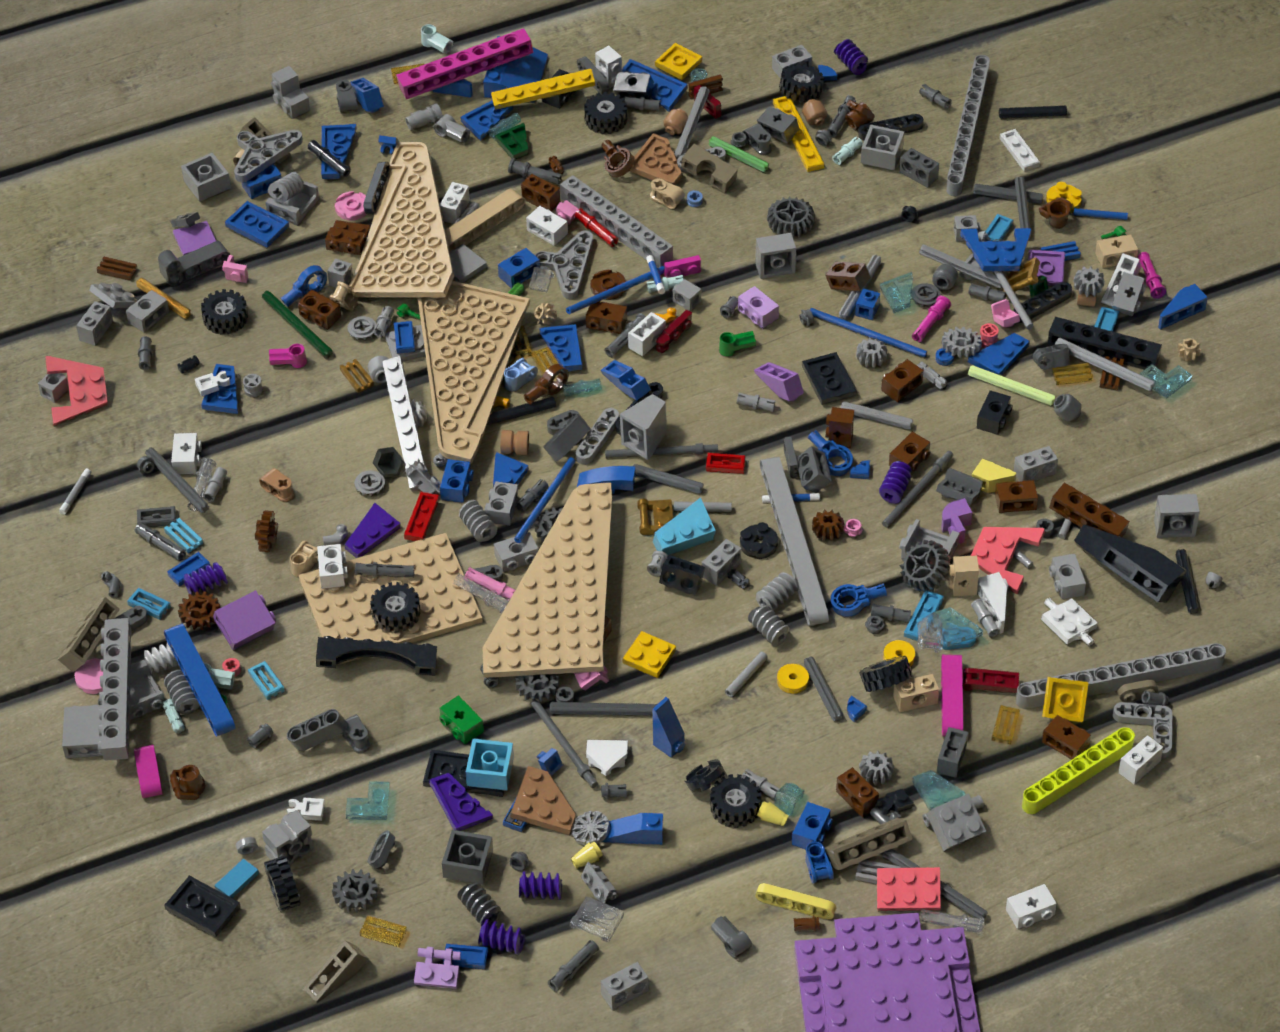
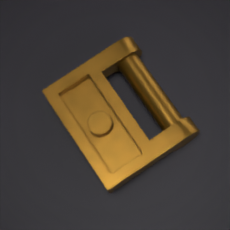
[1003,257,1040,297]
[637,499,673,535]

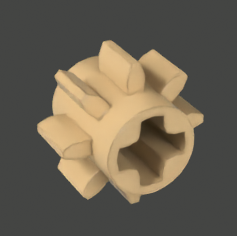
[534,303,557,326]
[1178,338,1201,361]

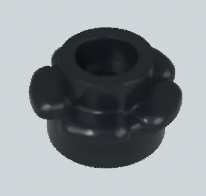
[901,206,918,222]

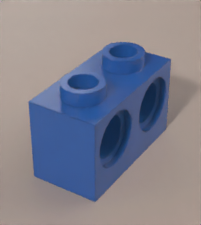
[242,163,282,199]
[440,459,474,503]

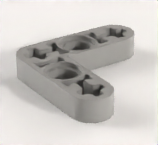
[1113,702,1172,759]

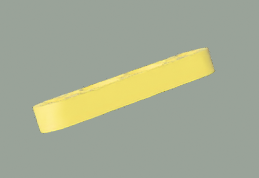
[755,883,837,920]

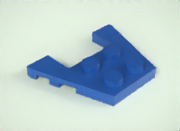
[960,228,1031,271]

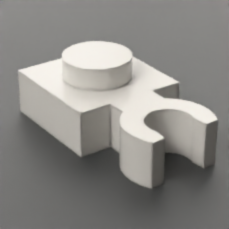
[195,371,230,396]
[287,798,325,821]

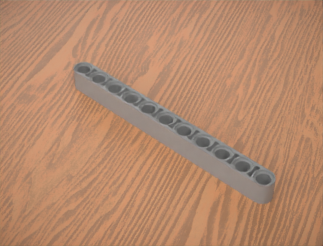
[946,55,990,196]
[760,457,829,626]
[1016,643,1226,709]

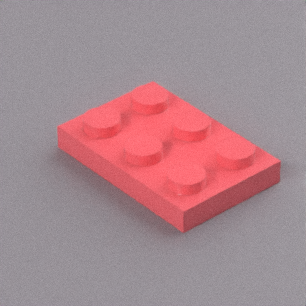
[877,867,941,911]

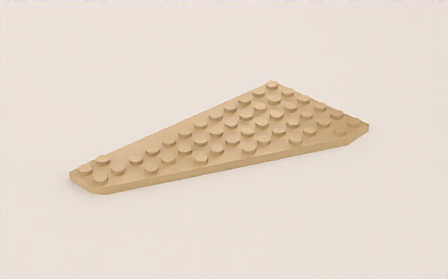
[349,142,454,297]
[418,281,530,464]
[483,483,612,678]

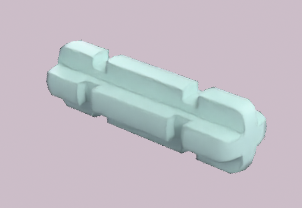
[163,699,185,734]

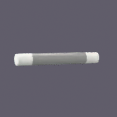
[59,469,92,515]

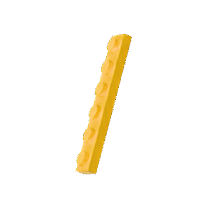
[491,69,596,110]

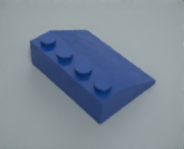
[483,36,548,103]

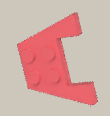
[45,356,108,426]
[971,527,1045,594]

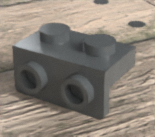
[936,468,983,505]

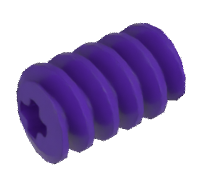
[834,39,868,75]
[879,461,912,504]
[184,562,228,595]
[519,871,562,900]
[478,919,525,955]

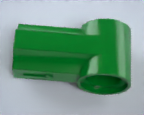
[719,331,756,357]

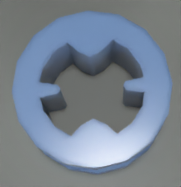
[686,190,703,207]

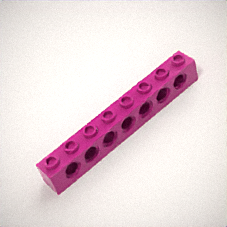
[396,28,534,100]

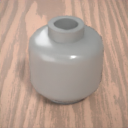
[368,356,388,383]

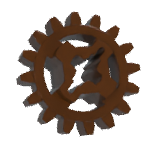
[255,510,278,553]
[178,591,221,630]

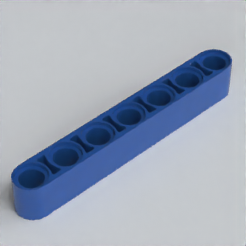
[164,623,236,737]

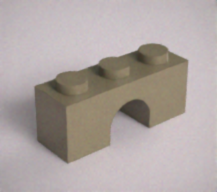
[681,144,738,194]

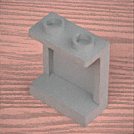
[266,181,319,226]
[899,519,960,567]
[129,659,165,720]
[62,705,103,758]

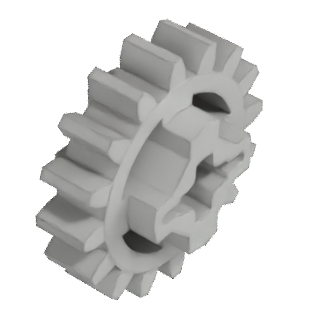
[942,327,982,358]

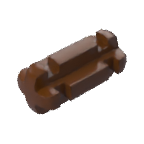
[548,156,564,174]

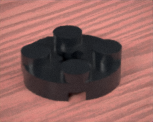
[740,522,778,559]
[685,759,726,791]

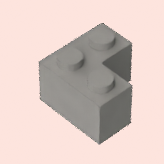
[271,66,310,119]

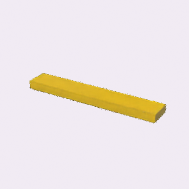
[773,96,824,172]

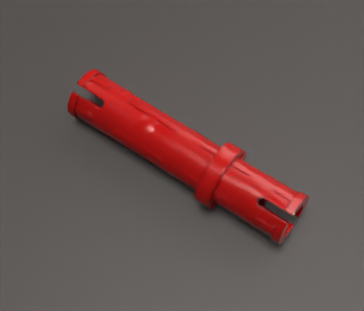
[574,208,619,247]

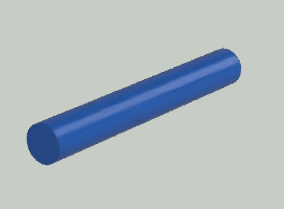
[1074,208,1128,220]

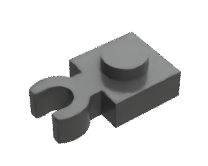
[170,212,200,228]

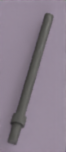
[605,443,718,458]
[882,451,954,528]
[531,699,598,788]

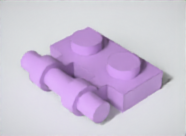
[414,947,461,989]

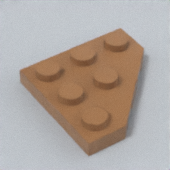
[630,133,682,185]
[510,766,576,835]

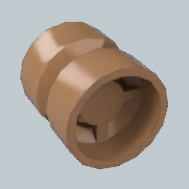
[500,430,529,455]

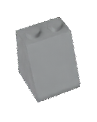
[620,394,667,460]

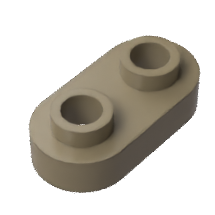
[1117,680,1158,703]

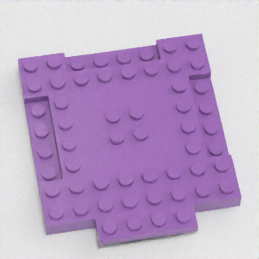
[794,913,980,1032]

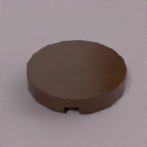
[590,270,626,300]

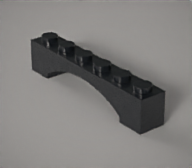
[316,636,437,676]

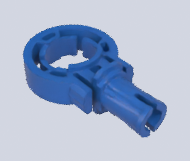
[280,265,328,307]
[808,430,853,476]
[831,584,887,617]

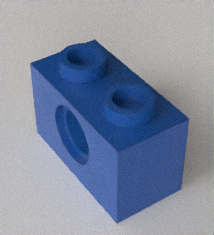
[498,248,540,288]
[792,802,833,850]

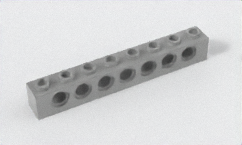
[560,175,673,268]
[98,618,131,761]

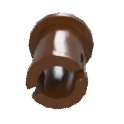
[794,915,820,932]

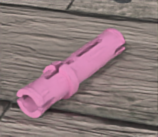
[464,567,515,600]

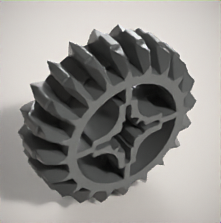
[767,196,815,238]
[899,540,951,592]

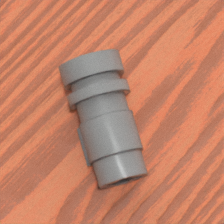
[405,103,443,130]

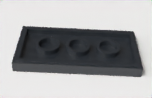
[423,749,505,797]

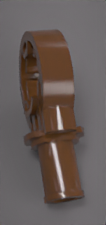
[601,140,634,177]
[523,364,569,404]

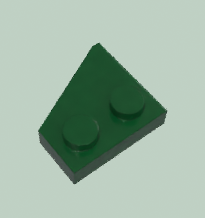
[495,122,528,159]

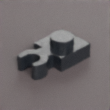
[875,789,914,815]

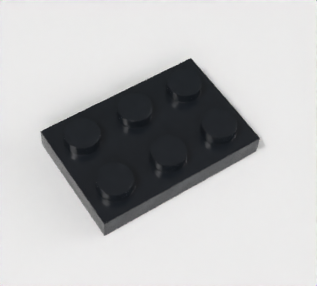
[802,352,857,405]
[164,875,241,937]

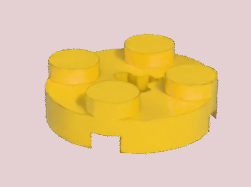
[1046,182,1082,213]

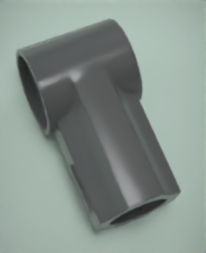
[711,916,752,958]

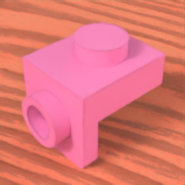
[555,200,579,224]
[223,255,248,283]
[991,299,1020,327]
[574,665,609,690]

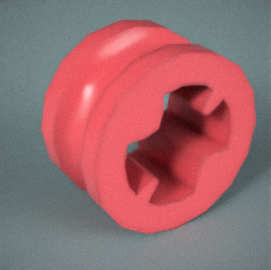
[222,658,241,677]

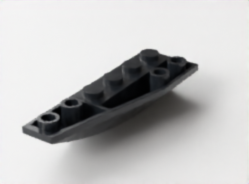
[1074,524,1187,603]

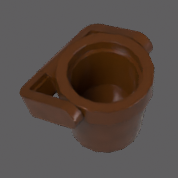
[845,100,875,130]
[1039,197,1072,229]
[170,765,205,800]

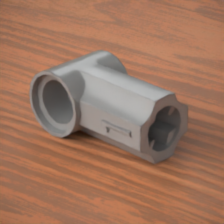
[433,114,470,143]

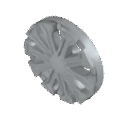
[571,811,610,846]

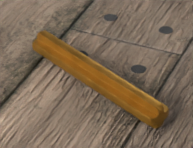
[136,278,191,319]

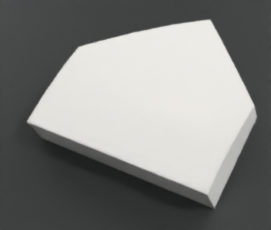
[586,740,628,776]

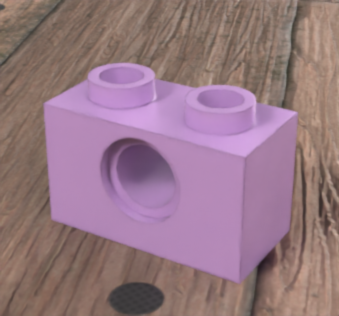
[738,286,779,329]

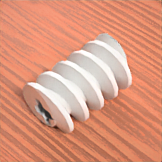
[144,643,177,675]

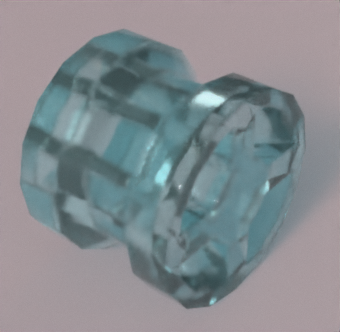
[690,68,708,83]

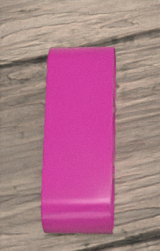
[134,745,163,799]

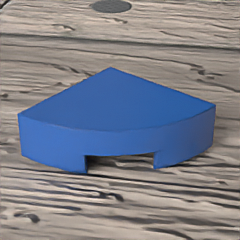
[818,65,837,81]
[850,460,870,479]
[847,696,867,722]

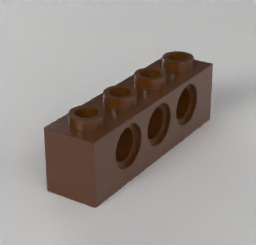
[1049,482,1130,537]

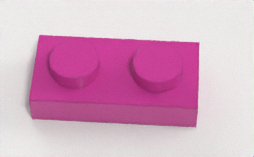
[664,255,701,278]

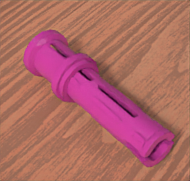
[1138,252,1166,299]
[912,296,952,342]

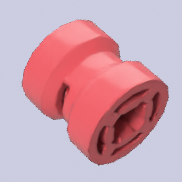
[980,323,999,348]

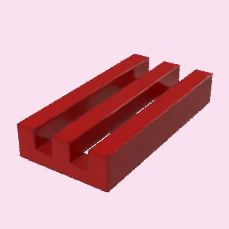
[706,453,745,474]

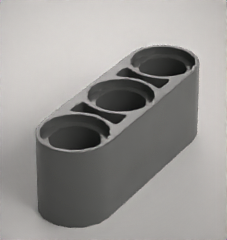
[543,414,591,462]
[287,709,348,751]

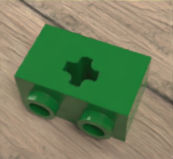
[439,695,484,744]

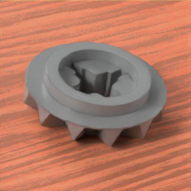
[347,316,376,340]
[354,470,385,496]

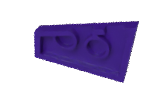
[429,773,493,831]

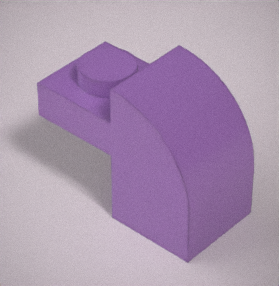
[941,498,972,544]

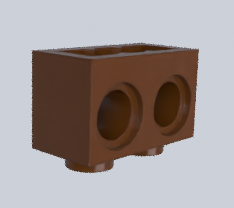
[521,174,561,212]
[825,261,871,291]
[298,290,341,330]
[836,767,879,818]

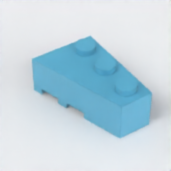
[653,498,716,558]

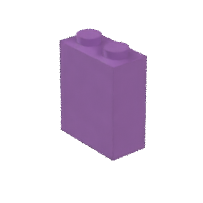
[213,590,276,650]

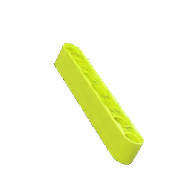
[1022,727,1135,814]

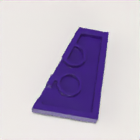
[345,503,401,558]

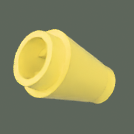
[757,801,789,827]
[570,842,603,869]

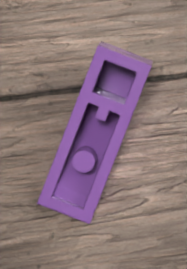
[754,362,804,401]

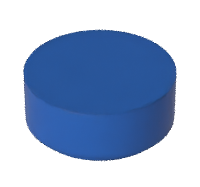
[935,348,954,366]

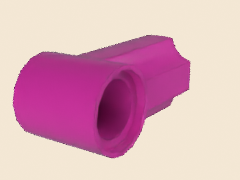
[269,344,307,368]

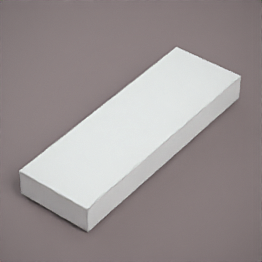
[1000,129,1040,171]

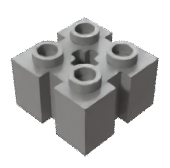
[262,810,314,865]

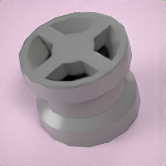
[243,374,263,397]

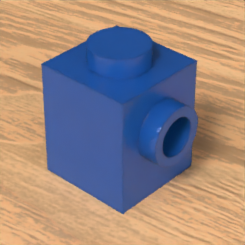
[855,289,880,321]

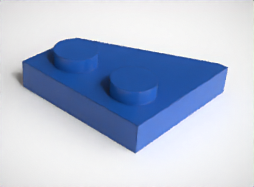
[493,452,529,488]

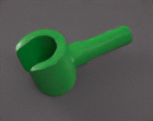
[1101,226,1127,240]
[397,304,421,320]

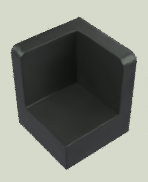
[373,447,404,477]

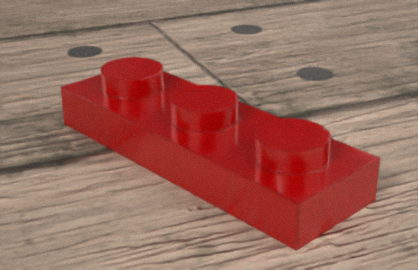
[404,492,439,541]

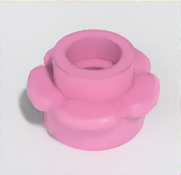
[844,519,863,537]

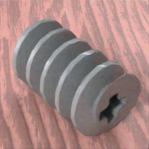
[268,172,304,203]
[459,500,497,542]
[756,572,799,610]
[748,605,790,647]
[164,670,200,714]

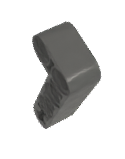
[158,241,230,286]

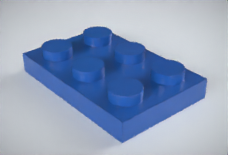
[225,201,289,248]

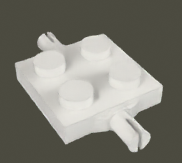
[1041,598,1098,646]

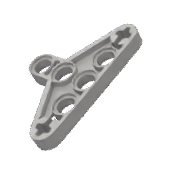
[234,130,303,182]
[535,231,593,299]

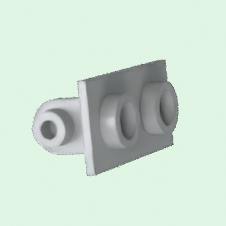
[405,460,441,494]
[581,862,618,906]

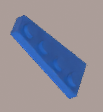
[622,59,688,112]
[321,124,357,179]

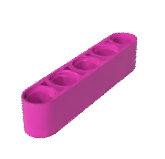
[941,654,963,737]

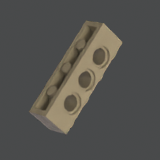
[58,597,120,672]
[824,818,913,870]

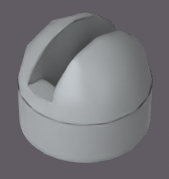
[1206,572,1223,588]

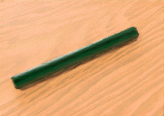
[262,290,333,358]

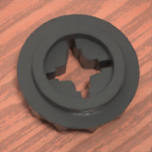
[911,283,940,307]

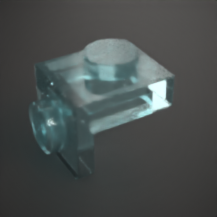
[774,783,805,816]

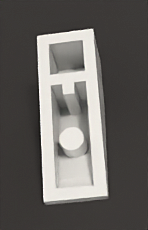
[1101,253,1142,307]
[977,572,1008,634]

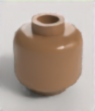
[802,99,828,126]
[663,109,688,135]

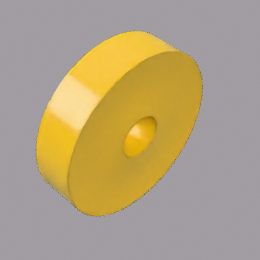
[883,640,915,667]
[777,664,809,694]

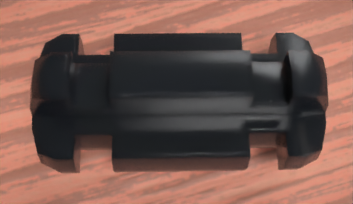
[177,355,200,373]
[728,568,750,589]

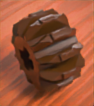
[812,509,844,542]

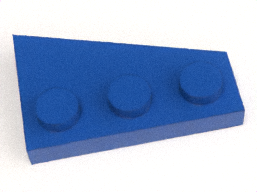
[460,100,513,141]
[540,324,582,371]
[968,333,1030,375]
[201,364,238,414]

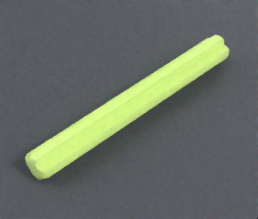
[968,365,1055,406]

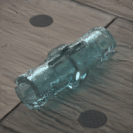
[488,113,521,139]
[563,378,602,396]

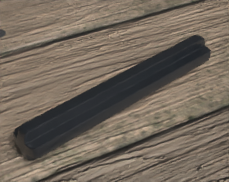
[998,105,1067,118]
[487,397,556,425]
[1175,549,1199,614]

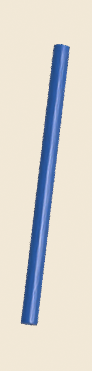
[566,266,665,314]
[810,308,927,358]
[514,457,576,543]

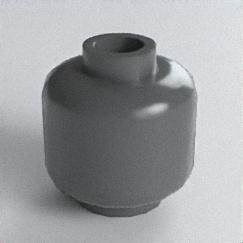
[932,264,958,291]
[1054,394,1082,422]

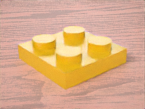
[655,43,702,80]
[622,631,676,678]
[1042,677,1089,722]

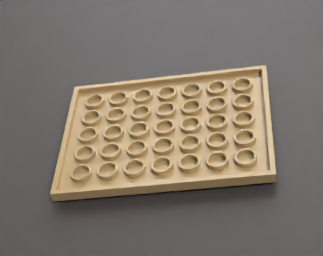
[298,533,483,665]

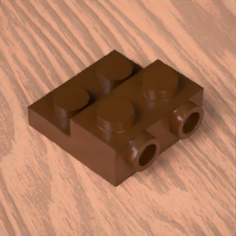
[325,220,370,255]

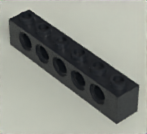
[1047,317,1162,372]

